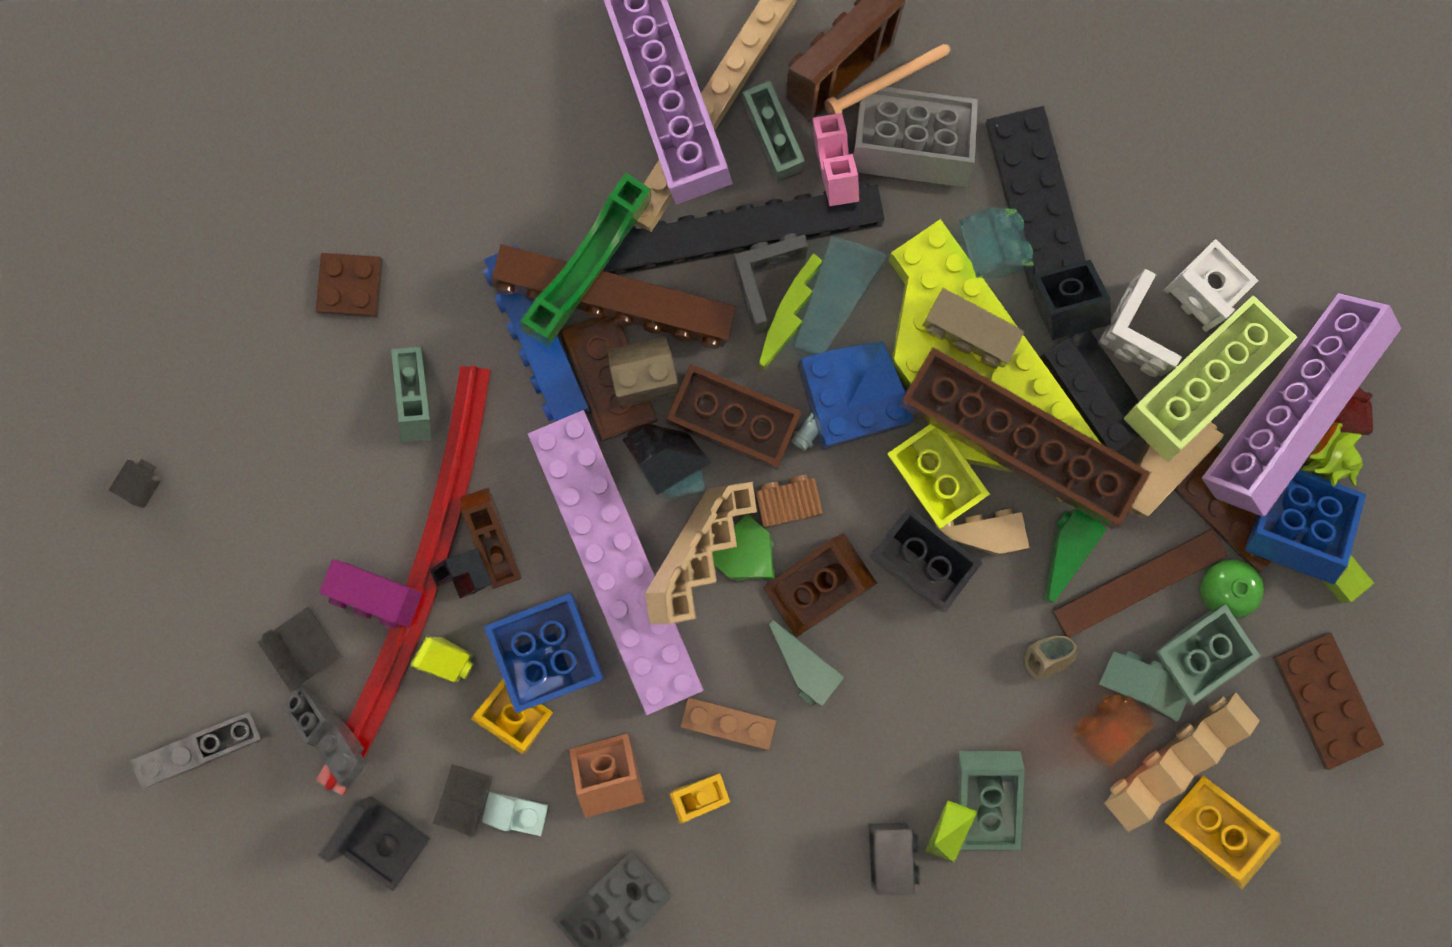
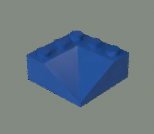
[797,341,914,450]
[1244,469,1366,585]
[484,593,605,713]

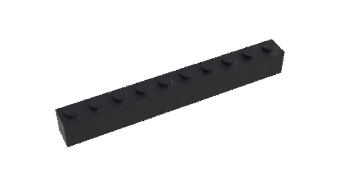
[602,183,885,275]

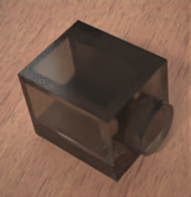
[109,458,163,508]

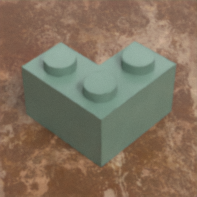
[1099,651,1187,722]

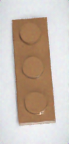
[681,697,777,750]

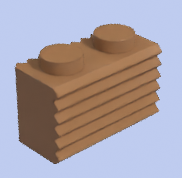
[755,475,823,529]

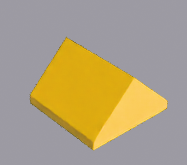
[471,680,553,754]

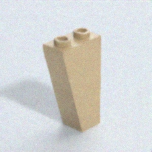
[1129,422,1224,518]

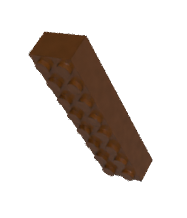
[898,347,1151,529]

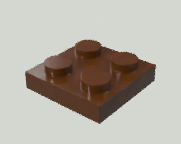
[316,253,383,317]

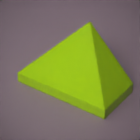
[925,800,977,862]

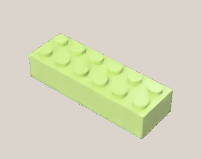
[1123,295,1297,462]

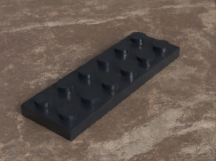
[985,106,1086,290]

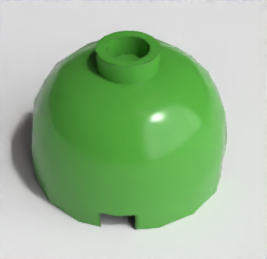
[1199,559,1265,619]

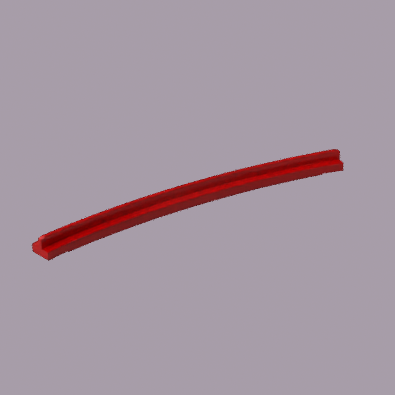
[316,365,491,795]

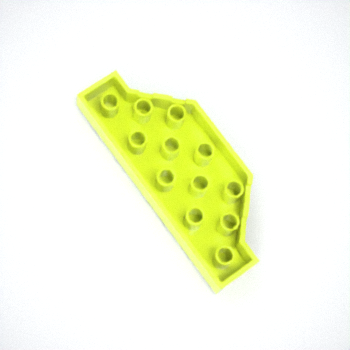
[888,219,1100,502]

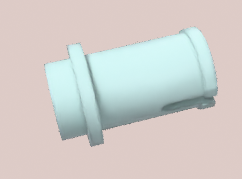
[791,412,818,451]

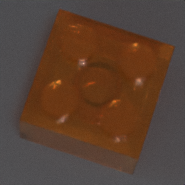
[1072,694,1156,767]

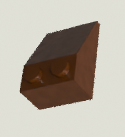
[763,533,878,637]

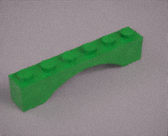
[521,172,651,347]

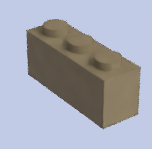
[922,288,1025,369]

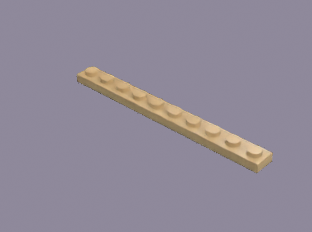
[635,0,797,232]

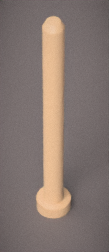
[825,44,950,115]

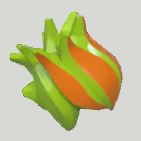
[1300,422,1363,487]

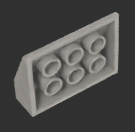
[852,84,978,188]

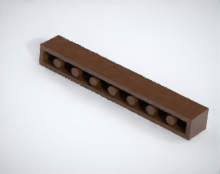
[491,244,736,349]

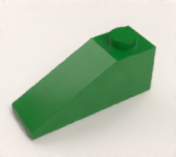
[1043,508,1107,603]

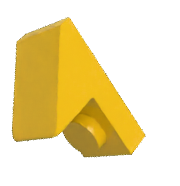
[670,773,730,823]

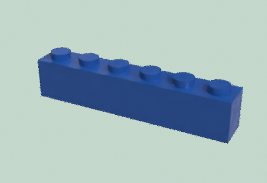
[483,245,590,422]

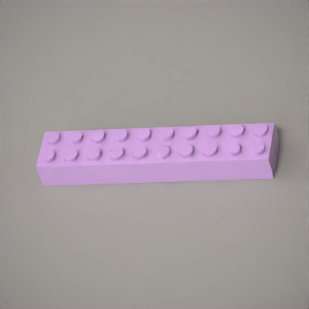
[528,410,704,715]

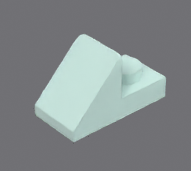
[482,791,549,836]

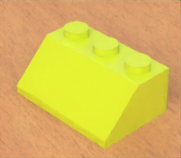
[887,424,990,529]

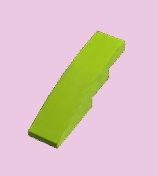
[759,253,823,371]

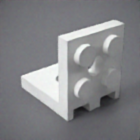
[1163,239,1259,332]
[1098,269,1182,377]

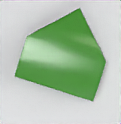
[712,514,775,582]

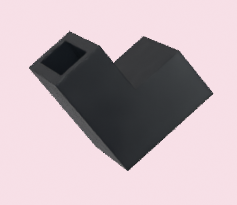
[430,549,492,599]

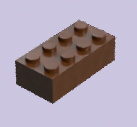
[666,364,802,470]

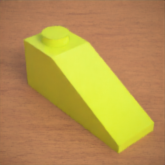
[411,637,474,682]

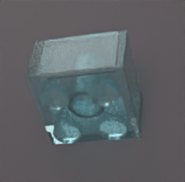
[959,207,1034,278]

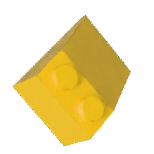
[1164,776,1281,889]

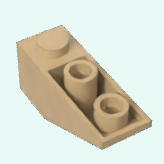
[935,508,1030,555]

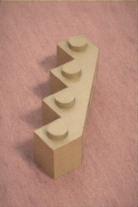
[645,482,757,624]
[1105,692,1260,832]

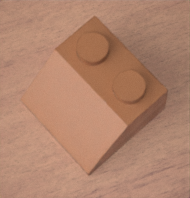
[569,733,645,818]

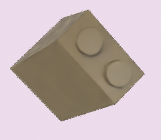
[607,336,678,408]

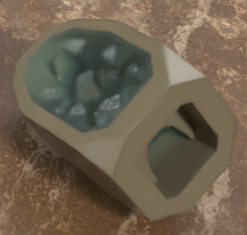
[1024,635,1078,680]

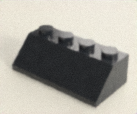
[1040,331,1140,452]

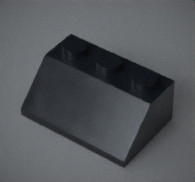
[622,424,710,495]
[869,507,982,612]

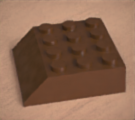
[785,0,906,122]

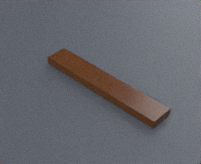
[1052,529,1228,638]

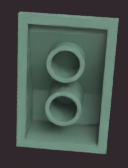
[1156,604,1261,705]
[958,751,1025,850]

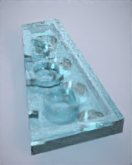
[794,235,888,355]

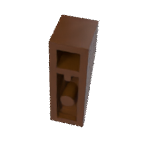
[460,487,521,589]

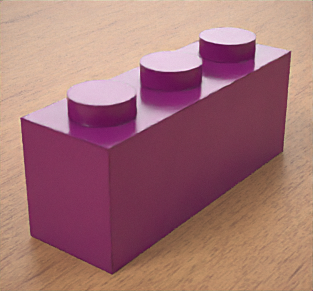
[319,559,423,629]

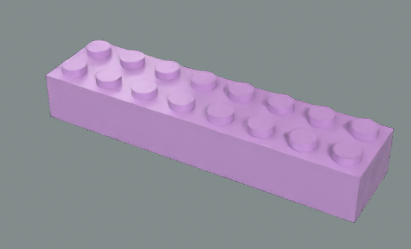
[604,0,733,205]
[1202,293,1401,517]

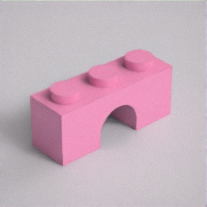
[812,113,859,206]

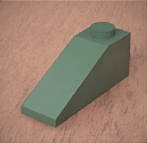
[391,347,431,443]
[768,620,845,707]

